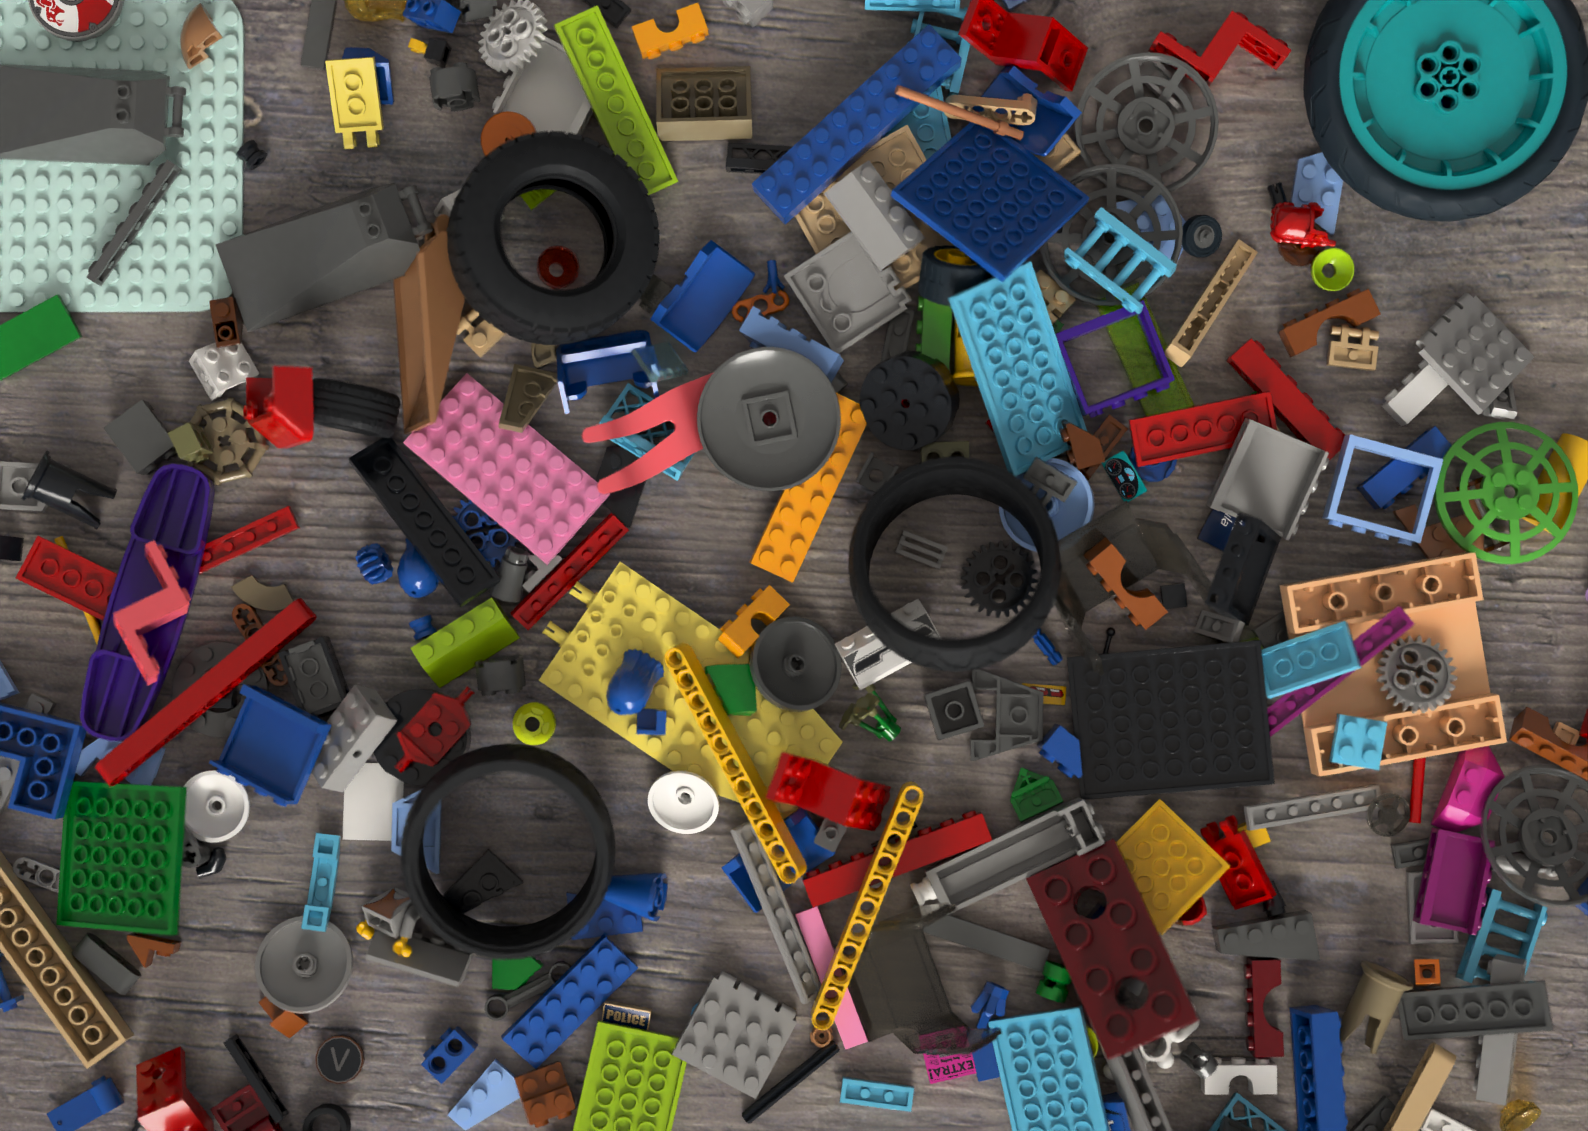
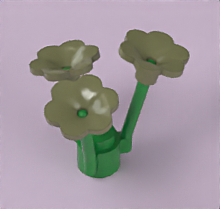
[839,683,901,741]

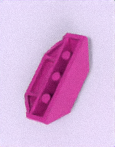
[1431,746,1505,833]

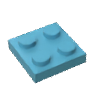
[1329,714,1387,770]

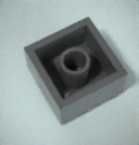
[923,680,985,741]

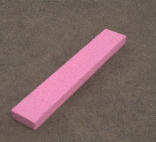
[795,906,868,1050]

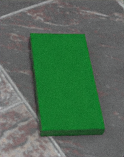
[0,295,83,381]

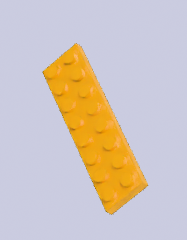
[749,393,867,582]

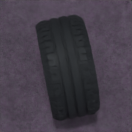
[313,378,401,438]

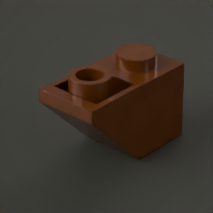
[209,297,243,348]
[1060,420,1106,470]

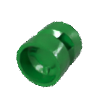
[1035,960,1072,1003]

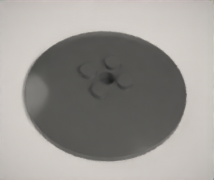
[697,347,841,491]

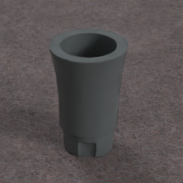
[489,546,529,602]

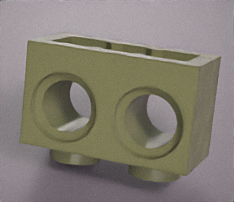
[168,422,214,464]
[920,441,969,462]

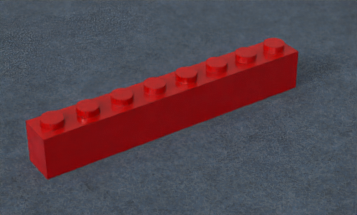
[803,810,992,907]

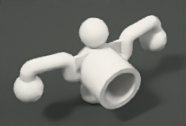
[1103,1004,1200,1080]

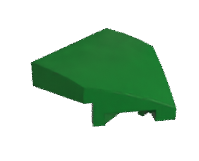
[1010,767,1064,823]
[492,956,543,990]

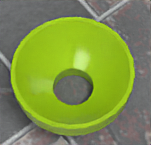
[1310,248,1354,291]

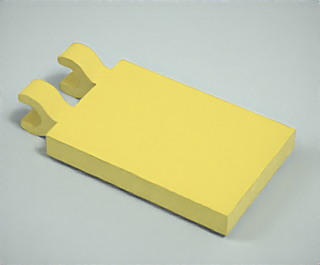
[325,57,384,149]

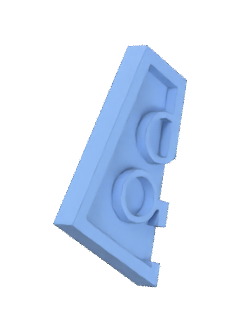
[448,1058,520,1131]

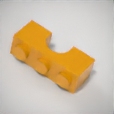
[632,2,709,59]
[718,585,790,659]

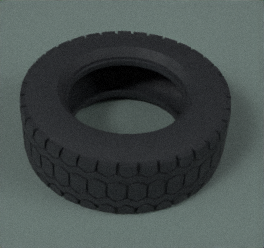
[447,131,659,345]

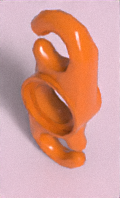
[732,290,790,322]

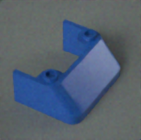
[556,330,659,414]

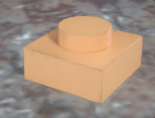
[1553,722,1580,746]

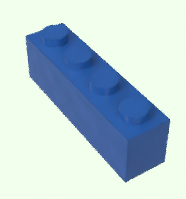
[1357,426,1451,510]

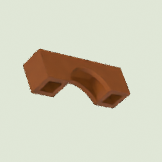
[1278,288,1381,358]
[1083,537,1168,630]
[1509,707,1588,781]

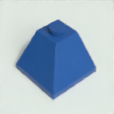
[342,47,394,104]

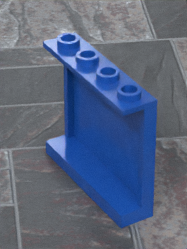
[209,684,332,807]

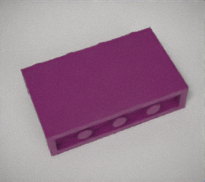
[1413,827,1496,936]

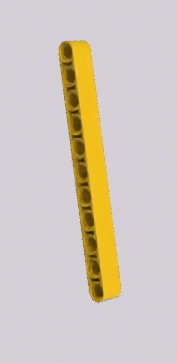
[665,643,807,884]
[811,782,924,1030]

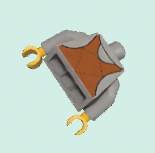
[356,888,420,957]

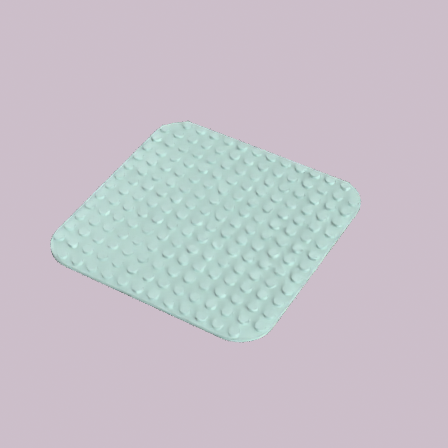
[0,0,244,313]

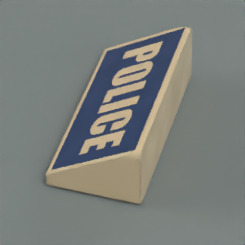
[601,1000,652,1030]

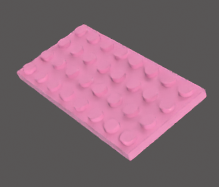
[403,373,610,565]

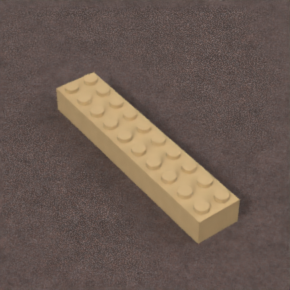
[0,850,134,1069]

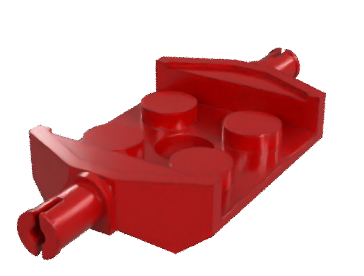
[394,686,475,773]

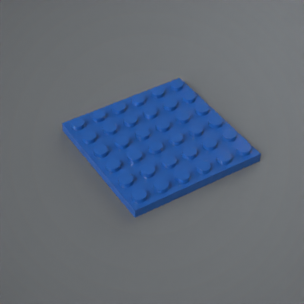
[891,122,1090,282]

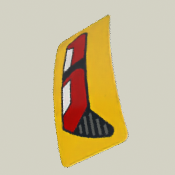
[1022,683,1066,705]

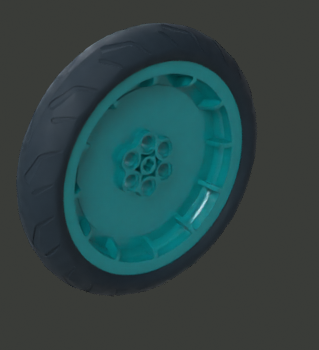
[1303,0,1588,222]

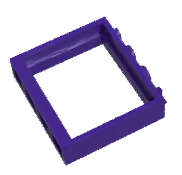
[1055,300,1175,418]

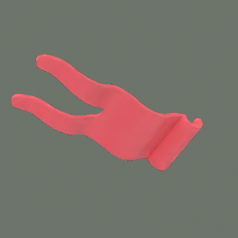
[582,372,777,494]

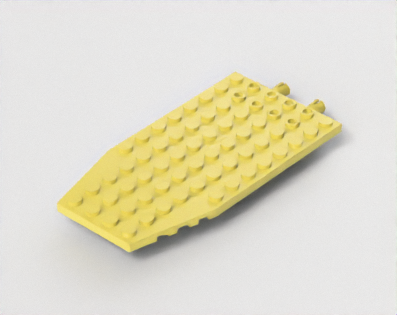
[539,562,843,819]

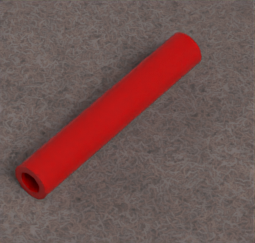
[1408,757,1426,823]

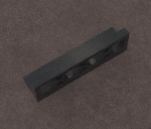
[726,143,793,174]

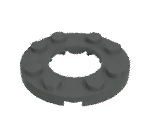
[172,642,269,737]

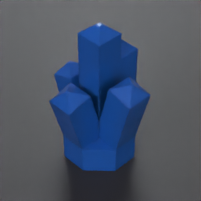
[971,981,1009,1031]

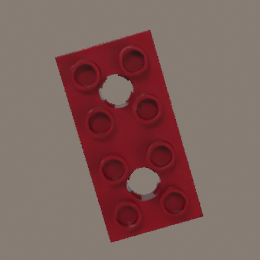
[1026,838,1200,1060]

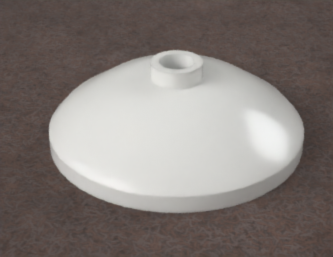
[183,770,250,843]
[648,771,719,834]

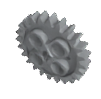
[1376,635,1457,713]

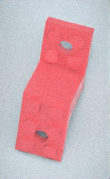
[113,540,191,685]

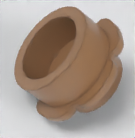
[810,1026,833,1048]

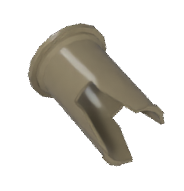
[1339,960,1413,1054]

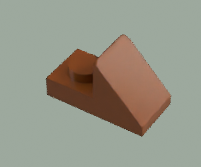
[127,932,181,968]
[258,997,309,1039]

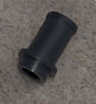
[1267,182,1287,209]

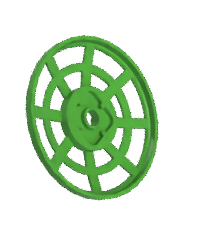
[1434,422,1578,564]

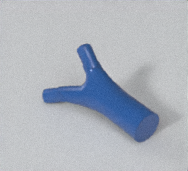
[763,260,785,294]

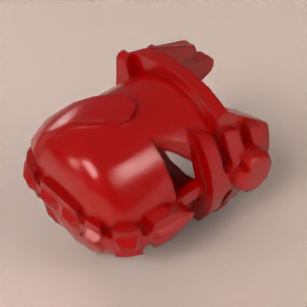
[1270,202,1336,248]

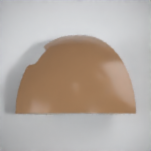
[180,3,223,70]

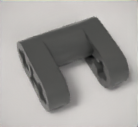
[182,825,212,868]

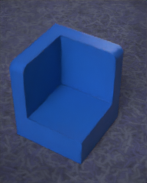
[636,709,666,735]

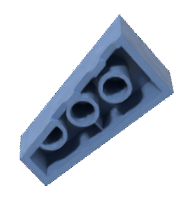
[739,306,844,383]

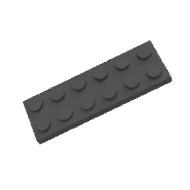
[1398,980,1554,1041]

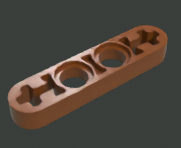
[232,604,289,686]

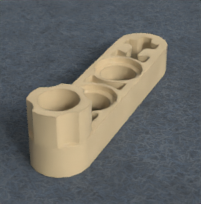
[944,93,1038,125]

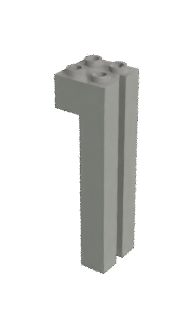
[924,797,1106,916]

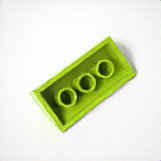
[411,597,520,688]

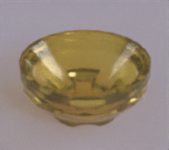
[1499,1099,1541,1131]

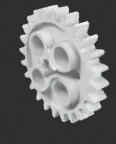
[478,0,548,73]

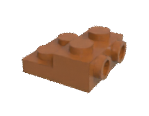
[514,1061,576,1128]

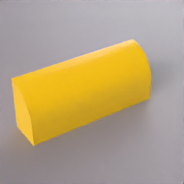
[1522,433,1588,534]

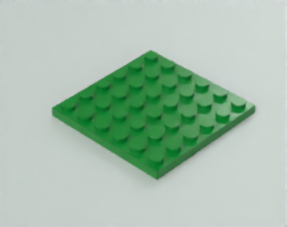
[56,781,187,935]

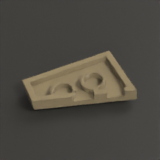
[499,364,558,433]

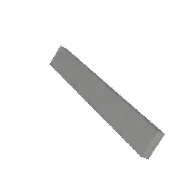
[730,820,821,1004]

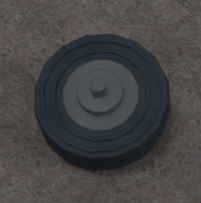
[1182,215,1222,257]

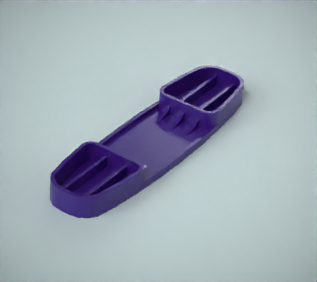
[80,463,215,742]

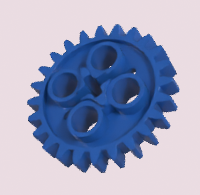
[452,500,519,567]

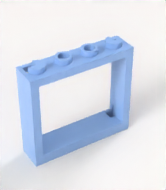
[1322,435,1443,547]

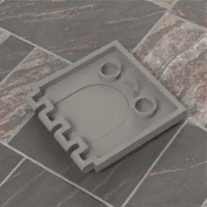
[784,232,912,354]
[1416,293,1534,415]
[671,971,797,1099]

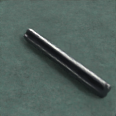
[742,1041,840,1124]

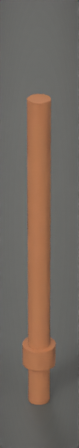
[895,85,1024,140]

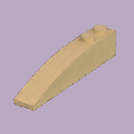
[1164,239,1258,368]

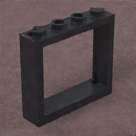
[1204,512,1281,626]

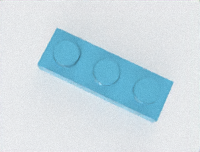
[840,1077,914,1112]

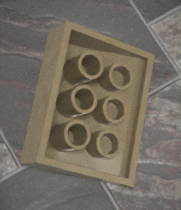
[656,66,752,141]

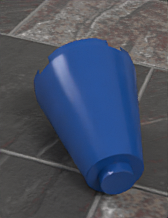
[604,873,668,921]

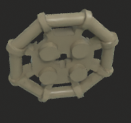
[187,397,269,486]

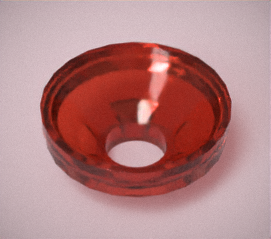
[536,245,580,289]

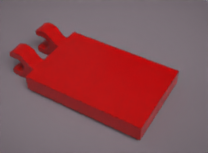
[1200,815,1277,910]

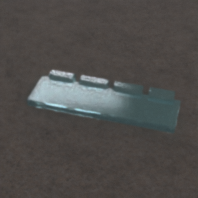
[631,342,688,383]

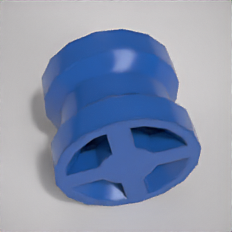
[408,615,437,641]

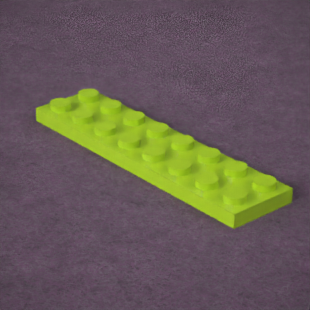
[554,5,678,196]

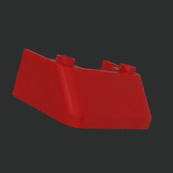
[243,366,314,449]

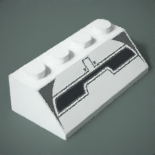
[835,599,941,690]

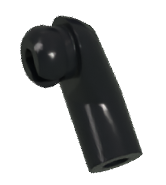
[196,847,226,878]

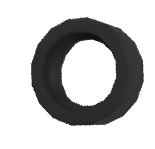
[302,1103,351,1131]

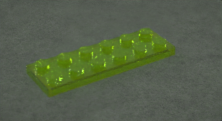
[1095,282,1195,416]

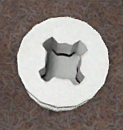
[910,876,937,906]

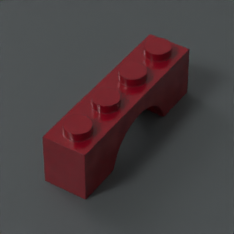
[1244,957,1284,1058]

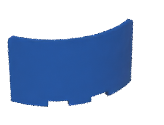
[972,65,1082,156]
[650,240,755,353]
[721,808,836,913]

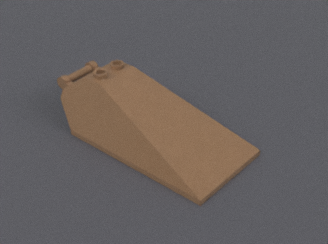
[393,214,465,434]

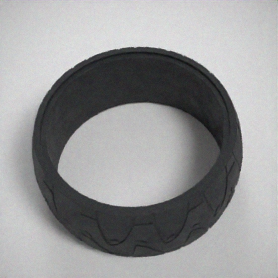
[848,457,1061,671]
[401,744,616,960]

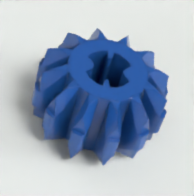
[356,543,393,585]

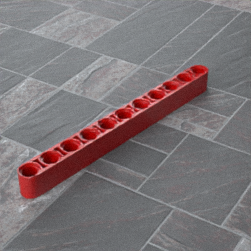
[95,598,317,787]

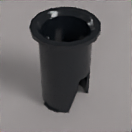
[21,450,117,530]

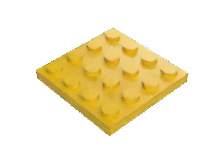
[1117,799,1230,935]

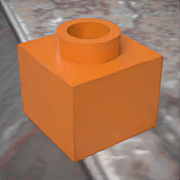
[1414,959,1441,986]

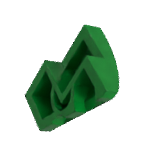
[705,664,757,716]

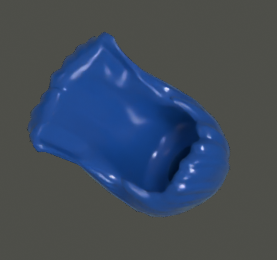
[397,538,439,598]
[606,649,664,715]

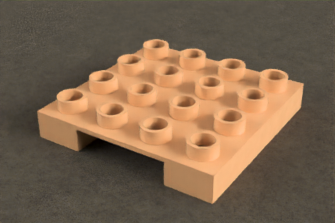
[1279,552,1507,777]

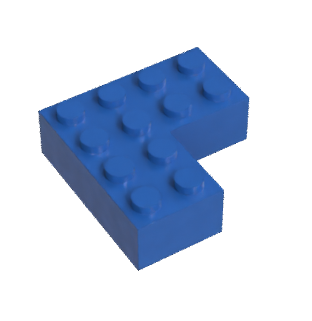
[0,702,87,820]

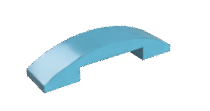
[301,833,341,932]

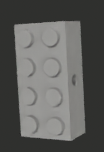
[311,685,397,792]

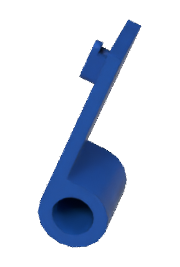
[47,1076,124,1131]

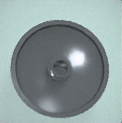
[749,617,842,712]

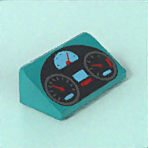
[1101,450,1147,504]

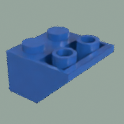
[1037,724,1082,778]

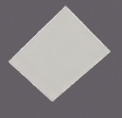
[342,763,404,841]

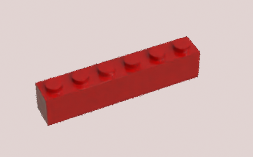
[1226,338,1345,460]

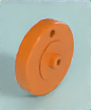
[481,111,537,156]

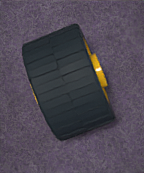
[918,245,993,306]

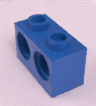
[402,0,461,33]
[421,1026,478,1084]

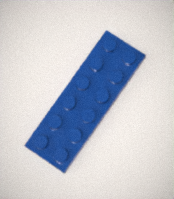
[501,934,638,1069]

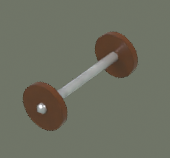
[1456,476,1510,552]

